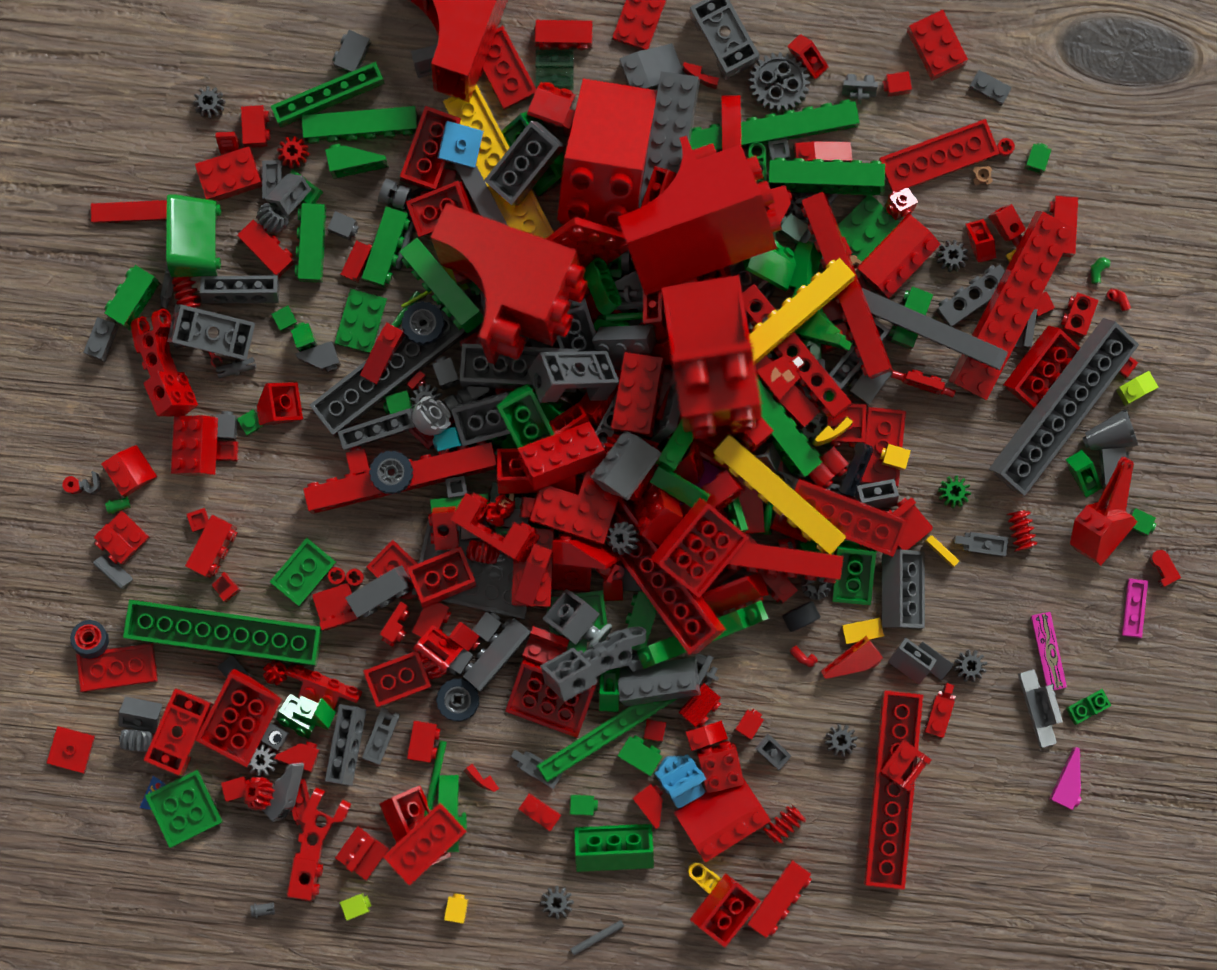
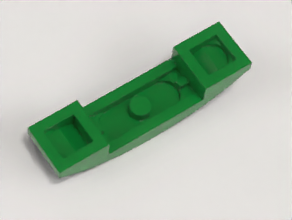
[438,775,459,853]

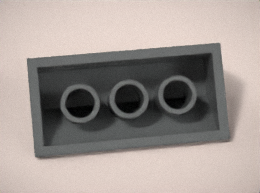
[882,549,925,629]
[463,618,531,692]
[618,657,701,707]

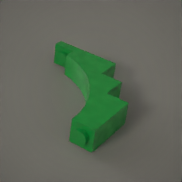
[789,241,852,351]
[637,601,769,669]

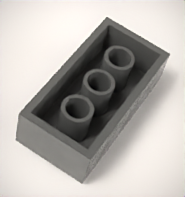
[484,121,566,205]

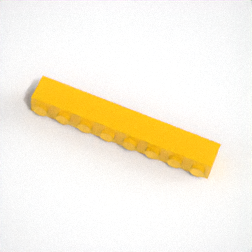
[750,258,855,364]
[713,433,846,555]

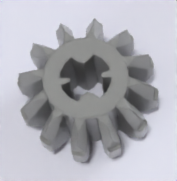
[246,744,278,777]

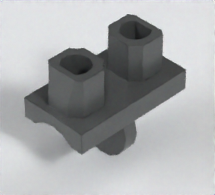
[842,74,878,104]
[615,285,643,313]
[696,653,719,686]

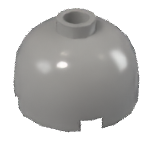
[412,396,451,436]

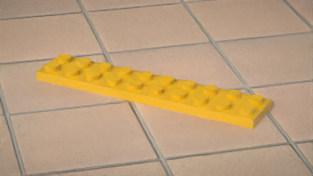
[443,84,554,239]

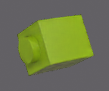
[340,893,372,920]

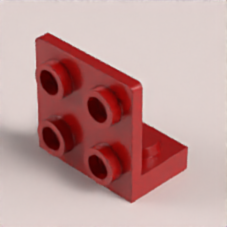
[312,583,360,631]

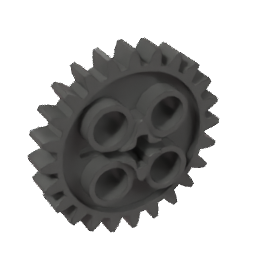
[748,52,810,113]

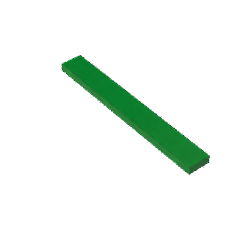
[536,699,677,783]

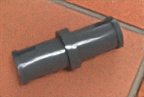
[216,357,256,379]

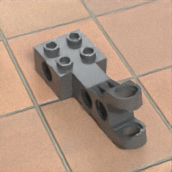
[540,626,646,701]

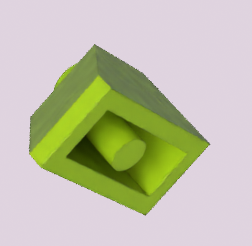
[1116,371,1158,406]

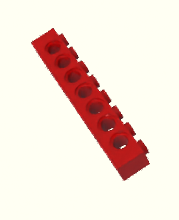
[742,284,852,419]

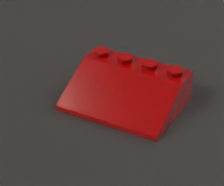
[1003,325,1080,410]
[651,497,749,598]
[505,658,598,738]
[196,669,282,767]
[674,778,771,863]

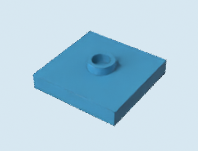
[438,121,484,168]

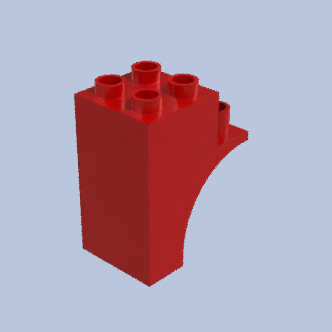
[409,0,508,102]
[557,79,658,231]
[618,135,782,295]
[431,203,588,365]
[661,275,762,439]

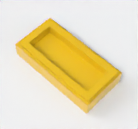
[924,535,959,568]
[842,618,884,644]

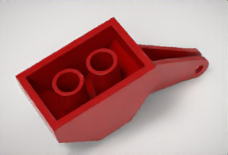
[1070,457,1137,566]

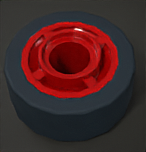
[70,620,109,659]

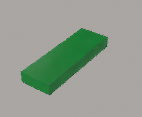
[650,465,710,507]

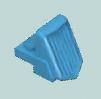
[654,754,706,808]

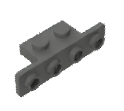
[1018,669,1063,748]

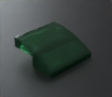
[536,49,574,90]

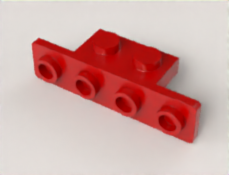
[286,663,363,710]

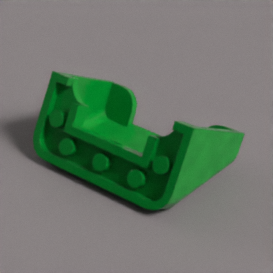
[166,194,221,277]

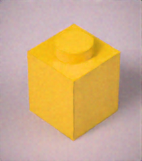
[880,444,911,471]
[444,893,469,923]

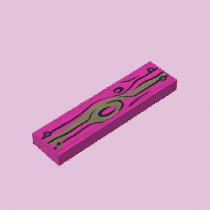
[1031,612,1067,690]

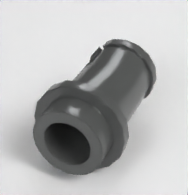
[250,902,275,918]

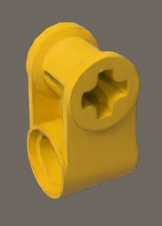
[688,862,721,894]

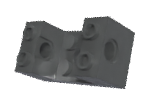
[689,0,760,80]
[167,304,255,360]
[528,351,619,403]

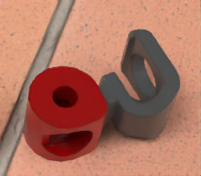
[62,471,101,494]

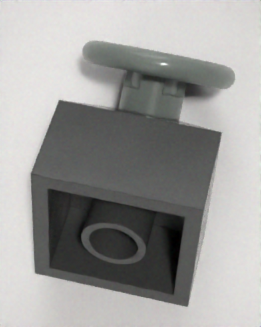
[543,589,612,651]

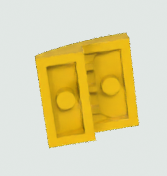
[812,417,853,446]

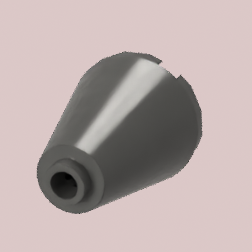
[1083,409,1138,451]

